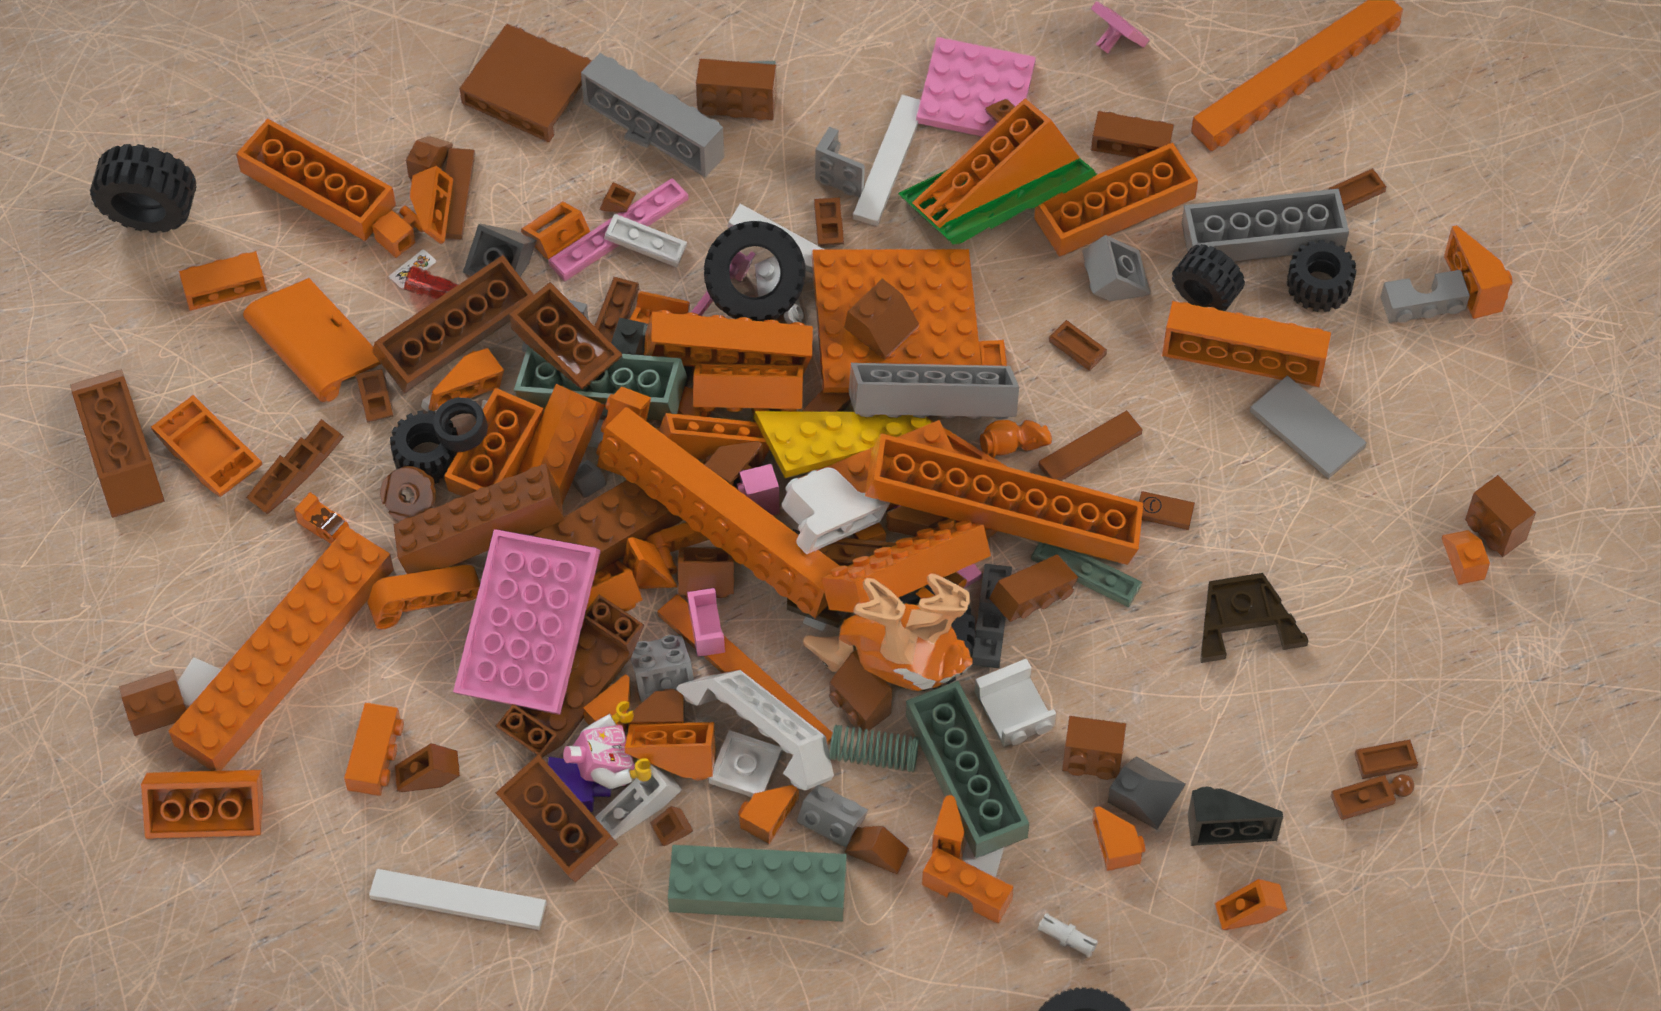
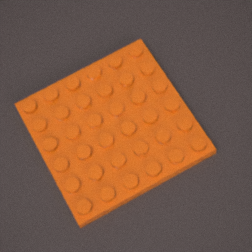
[812,249,981,393]

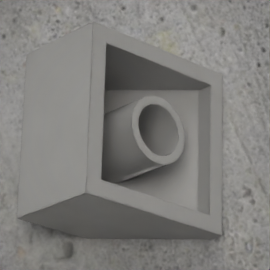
[1082,235,1150,301]

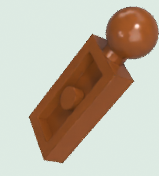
[1331,774,1415,820]

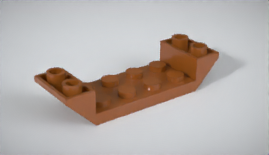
[70,369,165,518]
[496,594,644,757]

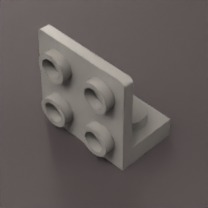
[815,127,865,198]
[630,635,694,702]

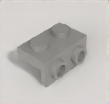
[797,785,868,847]

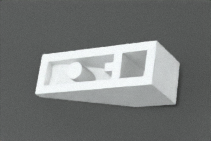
[595,764,682,839]

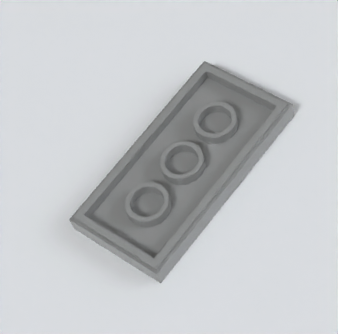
[1250,375,1367,479]

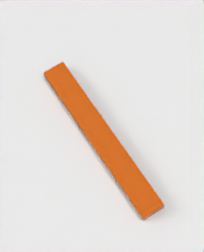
[657,594,833,745]

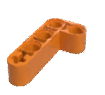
[367,565,480,629]

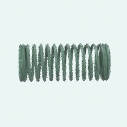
[829,724,919,773]

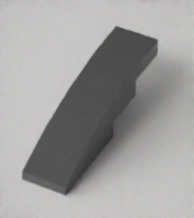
[972,564,1012,668]

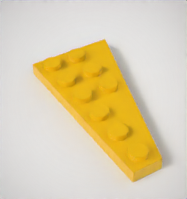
[754,411,931,478]

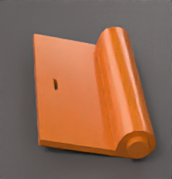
[243,278,381,402]

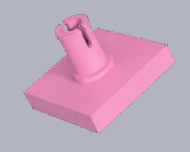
[1091,1,1150,54]

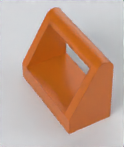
[521,202,590,260]
[932,795,964,860]

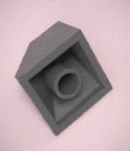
[463,223,537,277]
[1108,756,1186,830]

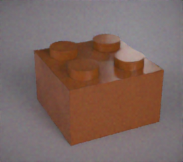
[1465,475,1536,557]
[1062,716,1126,780]

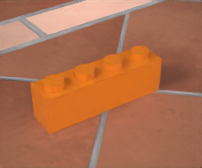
[658,413,770,461]

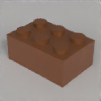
[696,58,777,120]

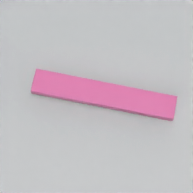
[548,178,689,282]

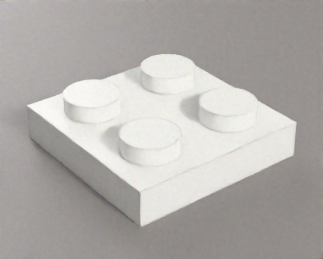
[709,730,782,797]

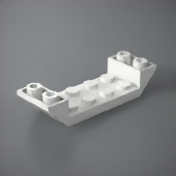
[676,670,834,790]

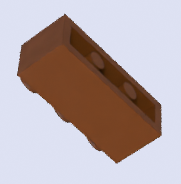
[1091,111,1174,158]
[989,554,1078,622]

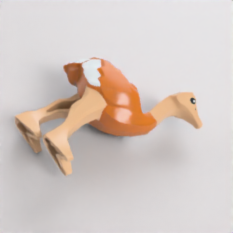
[803,574,973,691]

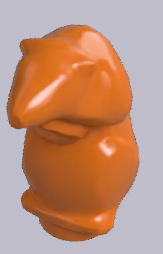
[980,420,1052,458]

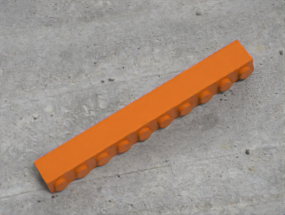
[1191,0,1403,152]

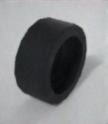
[433,397,488,452]

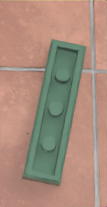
[1031,542,1142,607]

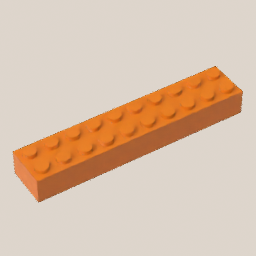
[599,407,839,618]
[865,433,1143,565]
[168,527,394,771]

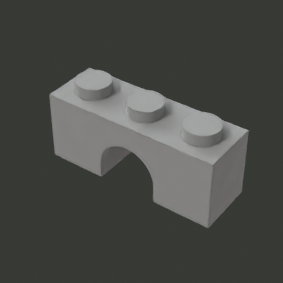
[1381,270,1470,323]

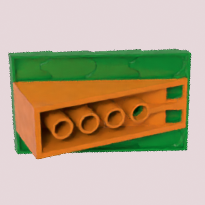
[898,98,1097,245]

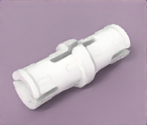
[1038,913,1098,957]

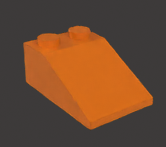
[1444,225,1513,319]
[625,722,716,780]

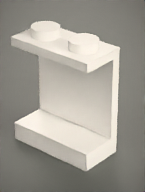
[975,658,1056,747]

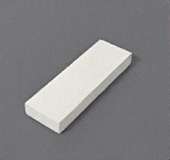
[604,213,687,267]

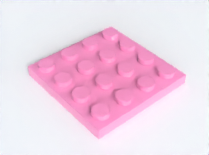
[916,37,1036,137]

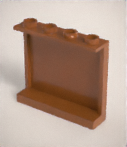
[459,23,592,143]

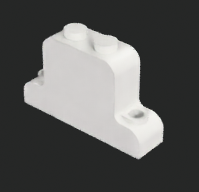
[782,467,890,554]

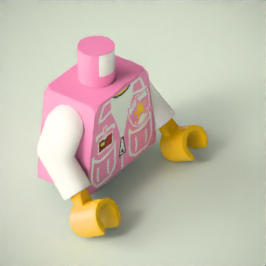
[563,701,652,789]

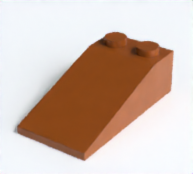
[510,282,622,389]
[495,754,618,883]

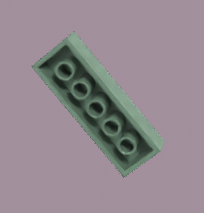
[514,346,687,420]
[906,681,1029,859]
[668,845,847,922]

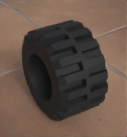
[1287,240,1357,312]
[1172,244,1245,311]
[390,410,458,484]

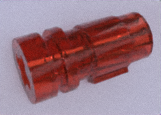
[404,265,459,300]

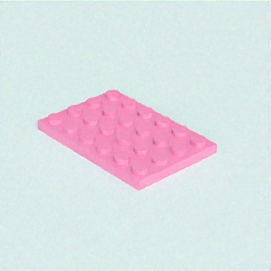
[453,529,600,715]

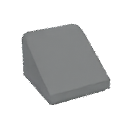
[572,460,606,498]

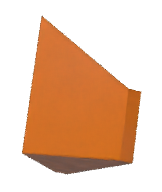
[623,537,677,589]

